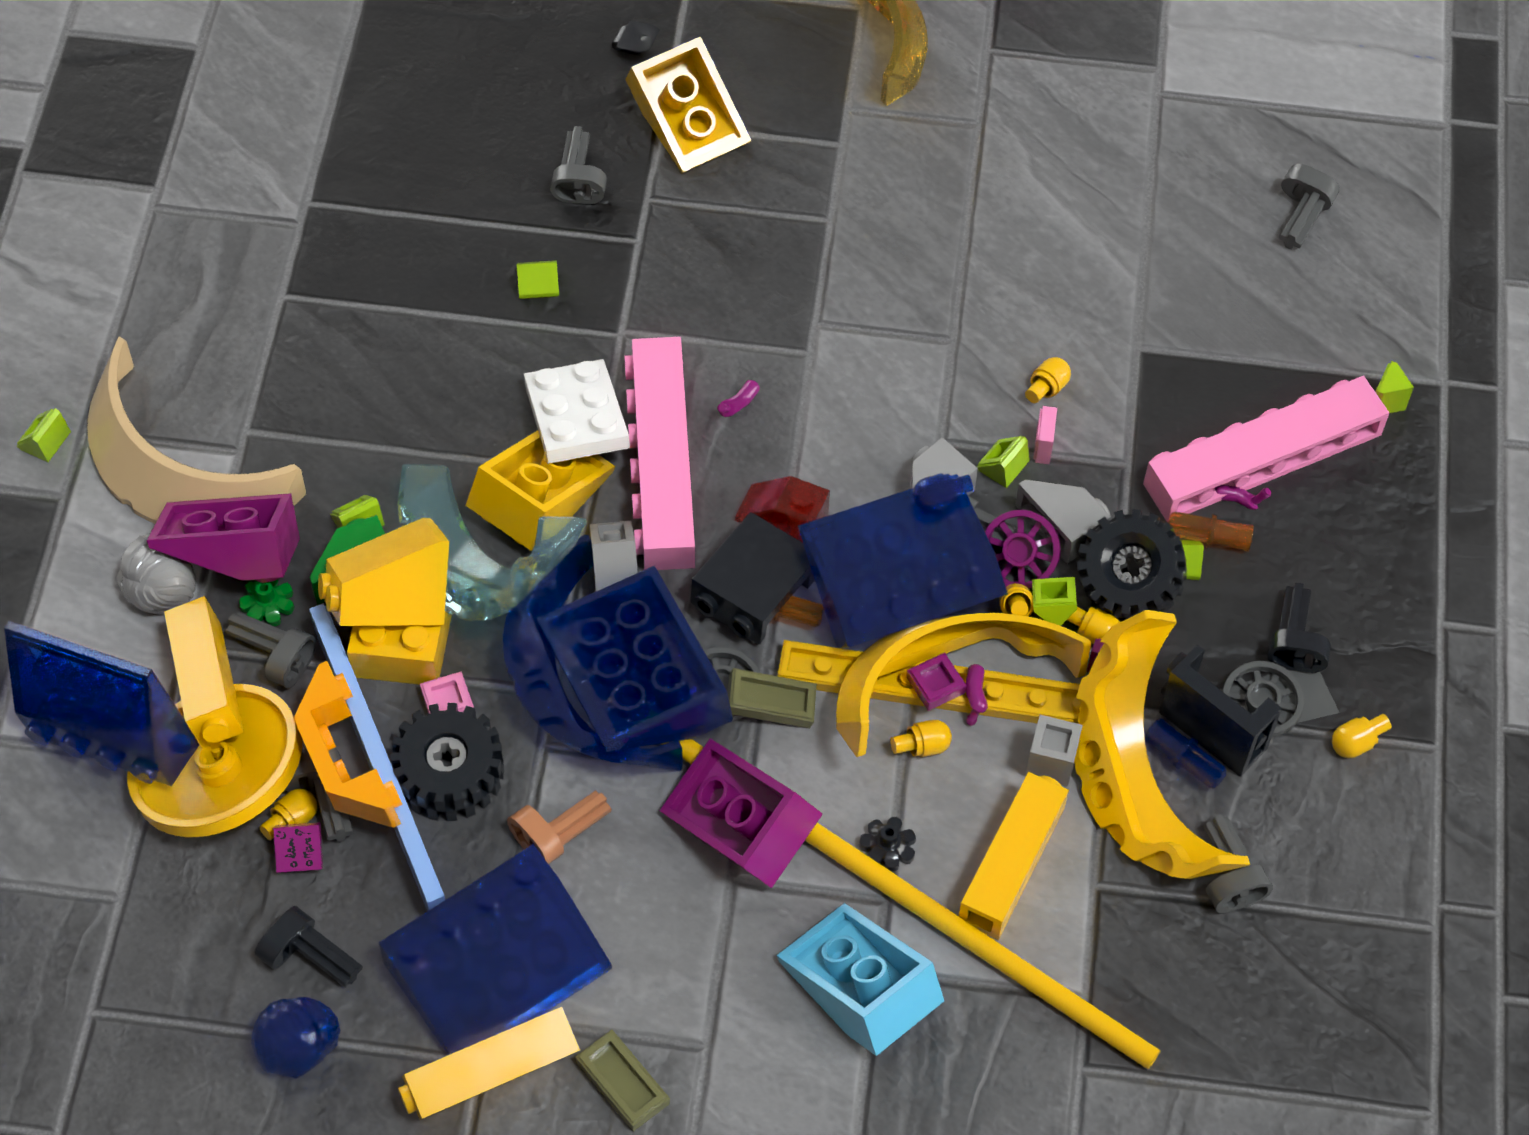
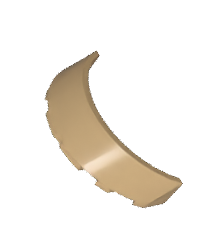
[87,336,306,524]

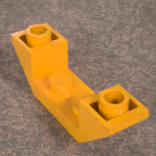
[293,661,403,828]

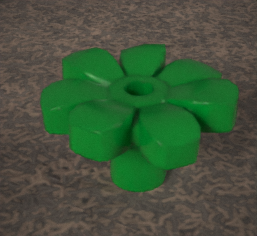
[239,579,295,627]

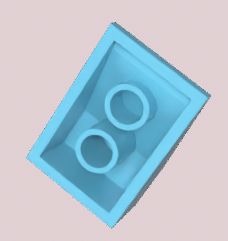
[777,903,944,1056]

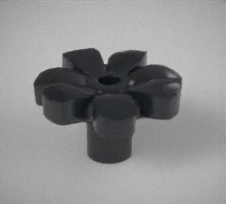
[859,817,916,871]

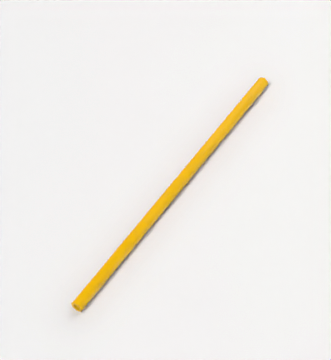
[630,706,1161,1070]

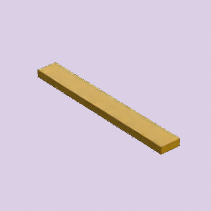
[777,640,1081,724]

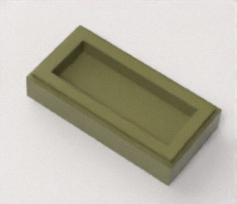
[726,668,817,729]
[575,1030,670,1132]

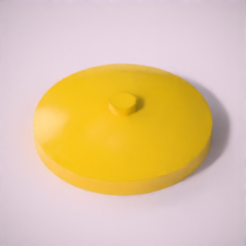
[127,684,302,837]

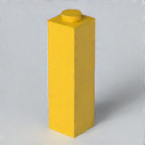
[164,596,244,749]
[959,772,1069,940]
[398,1007,580,1120]

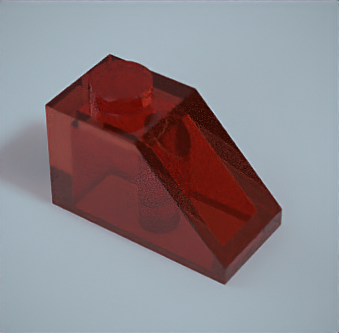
[735,476,830,549]

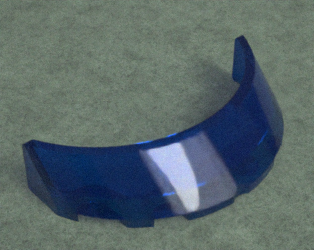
[503,535,683,771]

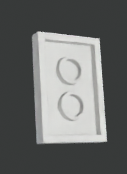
[524,359,630,464]

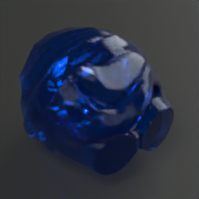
[251,997,341,1079]

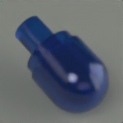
[913,473,973,511]

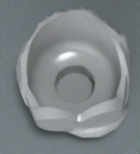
[117,533,196,615]

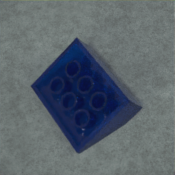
[798,474,1008,648]
[537,565,733,752]
[4,621,199,787]
[379,844,612,1055]

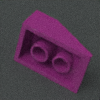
[147,493,300,583]
[659,738,823,888]

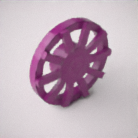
[980,510,1061,589]

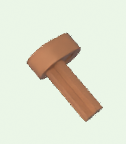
[507,790,612,867]

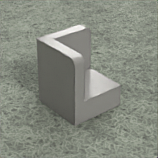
[1025,715,1083,786]

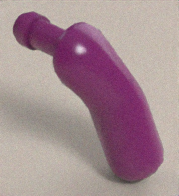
[717,380,760,417]
[1215,485,1271,510]
[965,664,988,726]

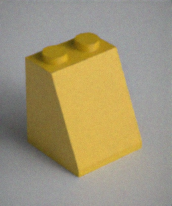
[318,518,449,626]

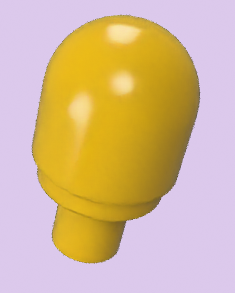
[1025,357,1071,403]
[999,583,1034,617]
[1067,607,1120,644]
[1331,714,1392,758]
[890,719,952,758]
[259,789,317,840]

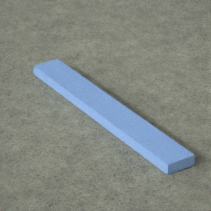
[309,603,447,921]

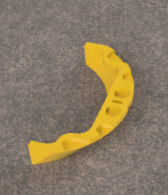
[1074,610,1250,879]
[836,613,1091,757]

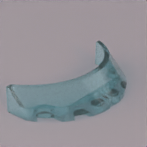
[397,464,587,621]

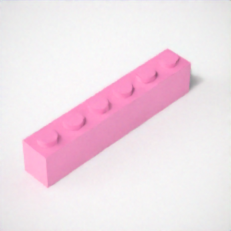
[625,337,695,571]
[1143,376,1389,522]

